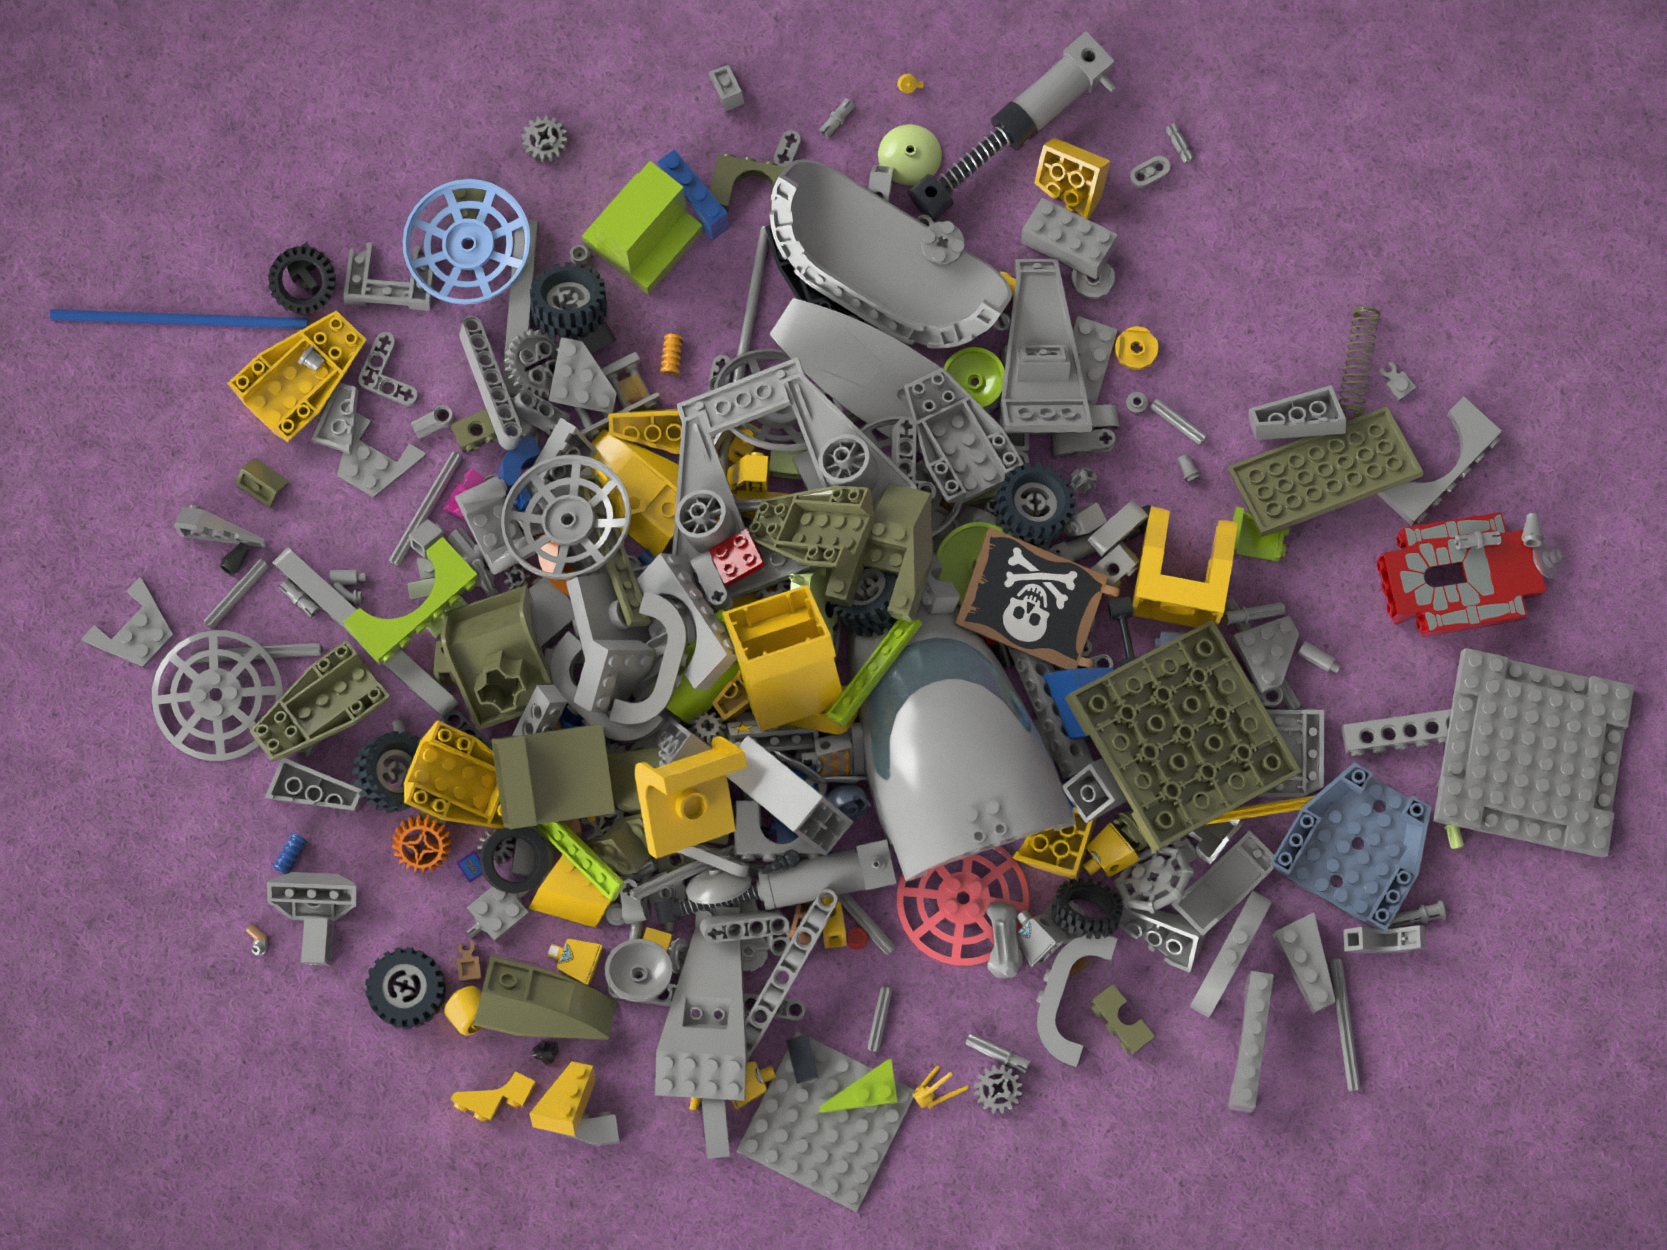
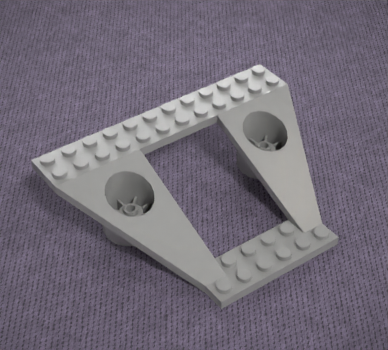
[672,357,918,608]

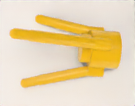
[912,1066,969,1109]

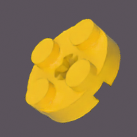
[1115,326,1158,370]

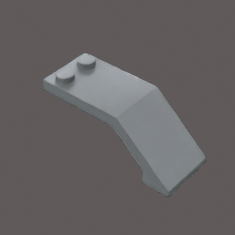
[1171,830,1275,936]

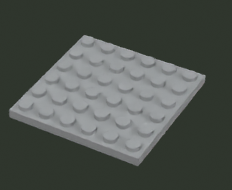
[736,1031,916,1213]

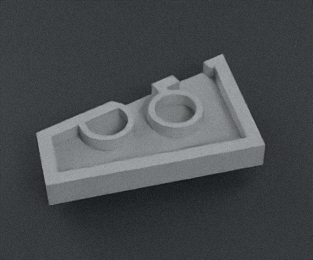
[312,382,359,454]

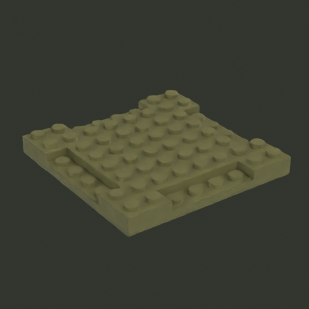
[1064,619,1302,853]

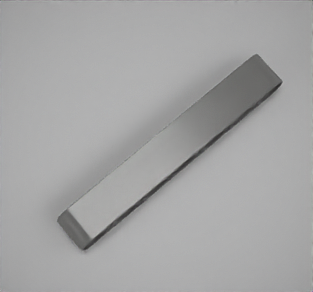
[459,316,522,450]

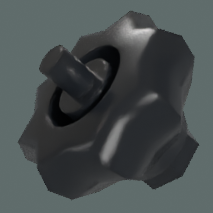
[532,1040,559,1065]

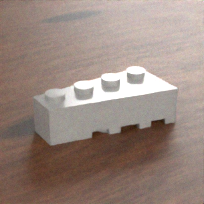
[526,418,598,507]
[265,758,365,812]
[1272,912,1336,1014]

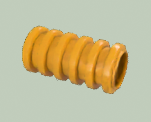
[660,334,683,375]

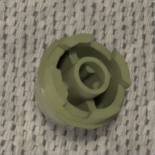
[1113,809,1149,852]

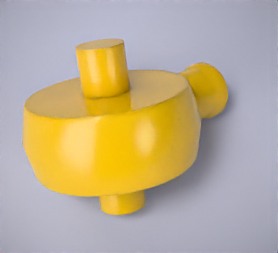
[898,74,924,94]

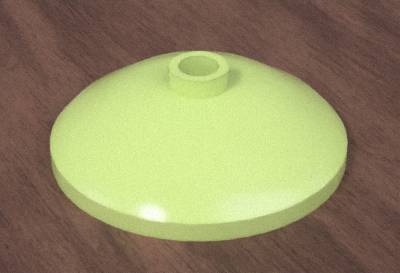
[878,124,942,186]

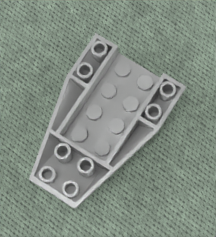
[904,368,1024,503]

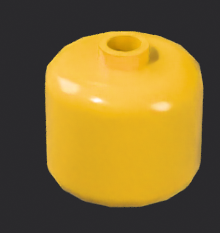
[444,986,484,1036]

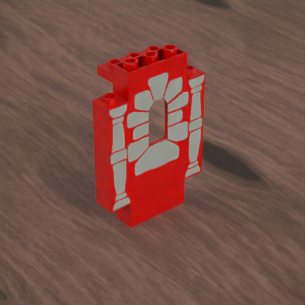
[1376,512,1547,638]

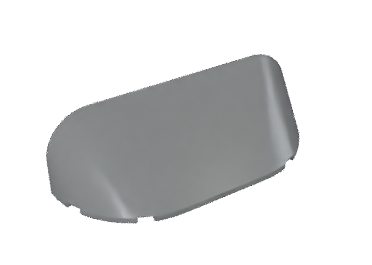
[770,159,1012,348]

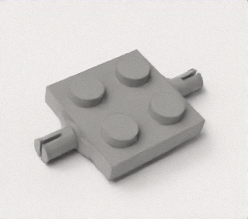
[466,886,530,942]

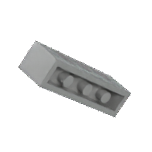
[512,685,567,736]

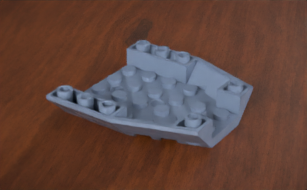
[1270,762,1431,931]

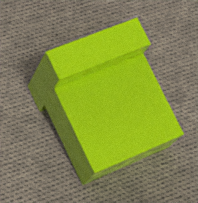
[582,161,703,295]

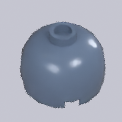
[826,783,871,821]

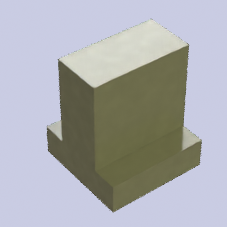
[491,724,615,829]

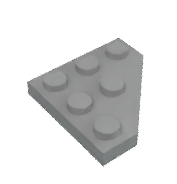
[549,337,616,413]
[1231,616,1299,694]

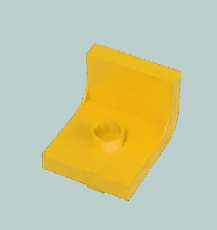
[635,736,747,859]

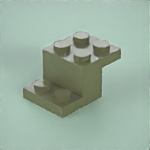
[586,813,651,876]

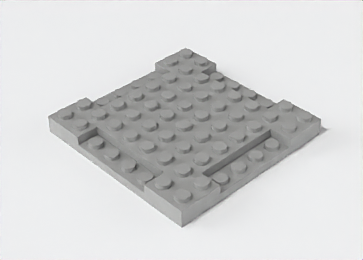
[1433,648,1634,858]

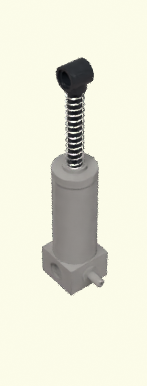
[654,840,896,924]

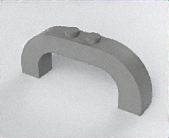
[609,591,688,724]
[551,631,667,743]
[1189,890,1272,1018]
[1037,935,1118,1067]

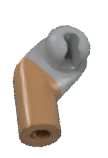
[245,923,267,956]

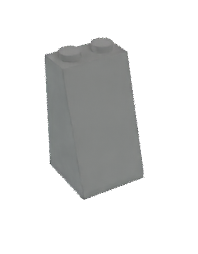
[1062,758,1127,823]

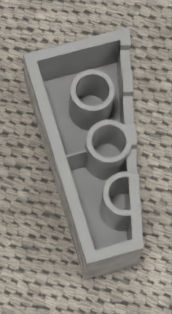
[1249,385,1346,440]

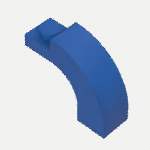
[497,436,541,512]

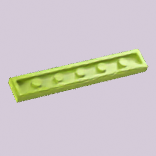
[826,618,922,727]
[535,821,625,901]

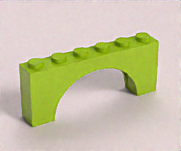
[343,537,478,665]

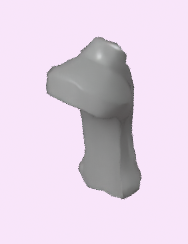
[986,902,1023,979]

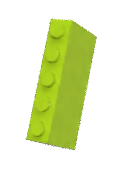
[650,609,740,725]

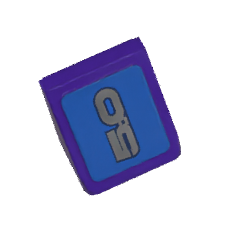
[457,851,483,883]

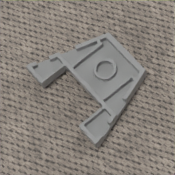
[337,412,426,498]
[81,577,174,668]

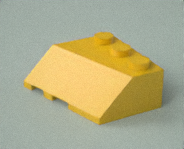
[1034,138,1111,220]
[1012,807,1097,881]
[528,855,620,928]

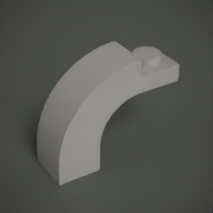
[1344,925,1426,954]
[702,1098,730,1159]

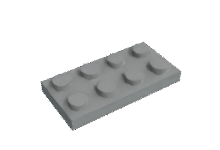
[1072,316,1118,406]

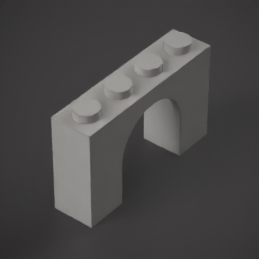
[733,801,823,862]

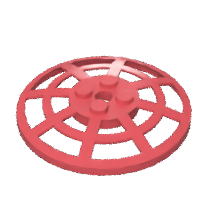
[897,846,1029,966]

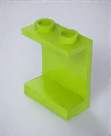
[1233,507,1290,562]

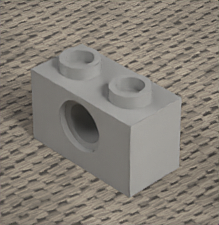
[1063,502,1107,537]
[1090,541,1140,587]

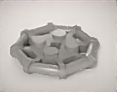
[1114,846,1194,914]

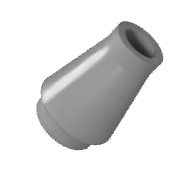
[1522,513,1544,547]

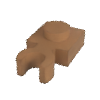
[456,941,482,982]

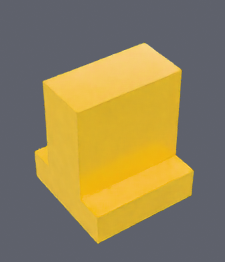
[723,585,843,732]

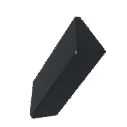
[786,1034,818,1084]

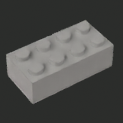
[1021,198,1118,279]

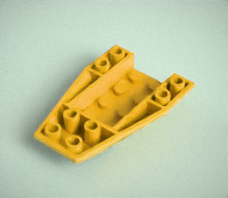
[228,310,367,442]
[582,429,679,557]
[404,721,505,829]

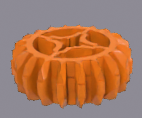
[392,814,452,873]

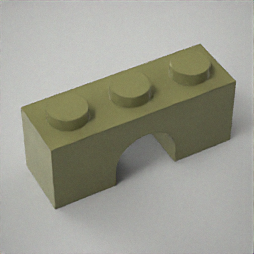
[1091,984,1155,1055]

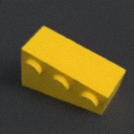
[726,452,769,495]

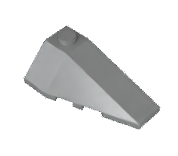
[174,505,267,548]
[656,716,712,766]
[1118,906,1206,973]

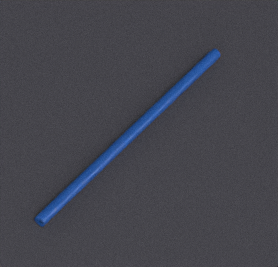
[50,309,308,329]

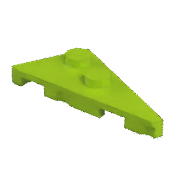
[819,1059,897,1113]

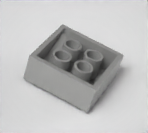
[574,640,656,712]

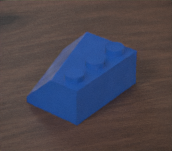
[1043,668,1113,739]

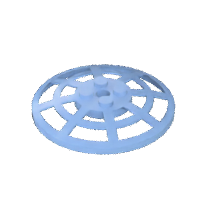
[403,179,531,305]

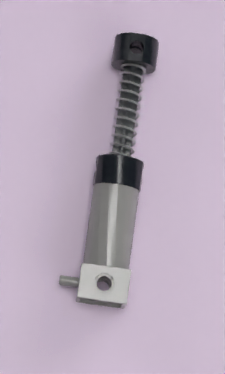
[908,31,1116,222]

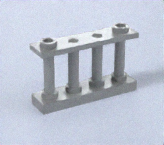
[574,352,660,440]

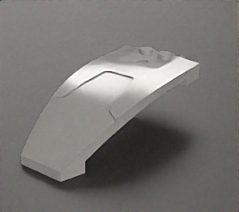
[769,298,953,438]

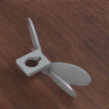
[774,751,867,797]

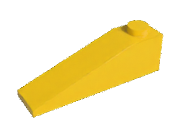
[608,409,682,454]

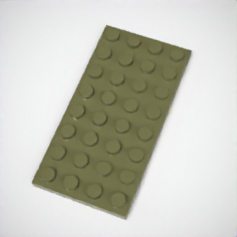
[1227,406,1423,537]

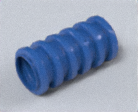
[272,833,308,875]

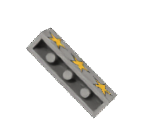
[727,721,818,752]

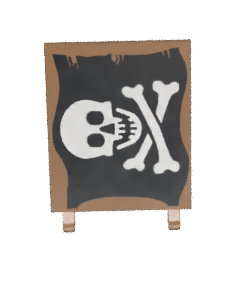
[955,527,1120,670]

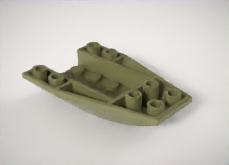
[749,485,875,568]
[250,640,391,762]
[473,952,617,1040]

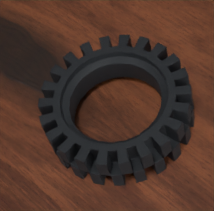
[268,245,336,314]
[1052,878,1123,939]

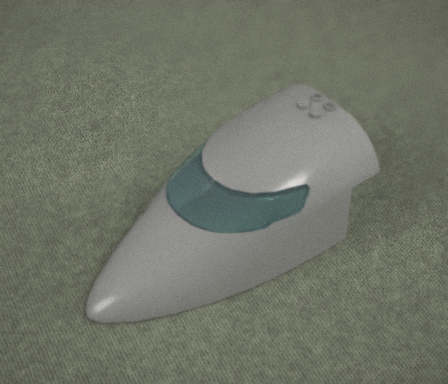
[847,586,1076,882]

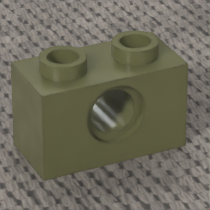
[451,409,498,453]

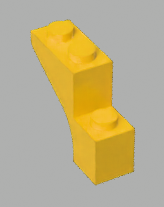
[450,1071,536,1122]

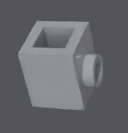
[409,519,444,559]

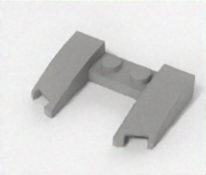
[343,242,434,311]

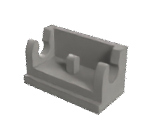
[301,918,334,966]

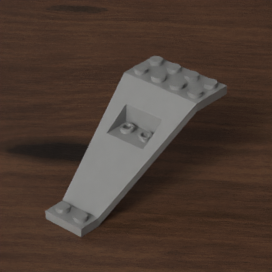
[1001,259,1092,433]
[655,905,747,1101]

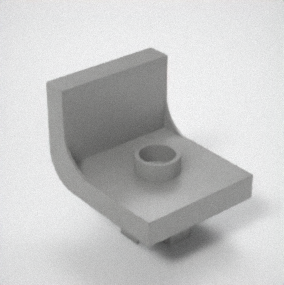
[566,554,697,660]

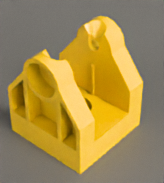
[1132,506,1238,628]

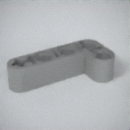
[891,417,936,499]
[700,909,790,956]

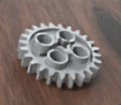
[504,329,560,399]

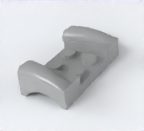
[454,476,535,575]

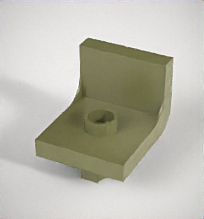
[441,585,554,730]

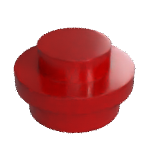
[846,927,868,950]

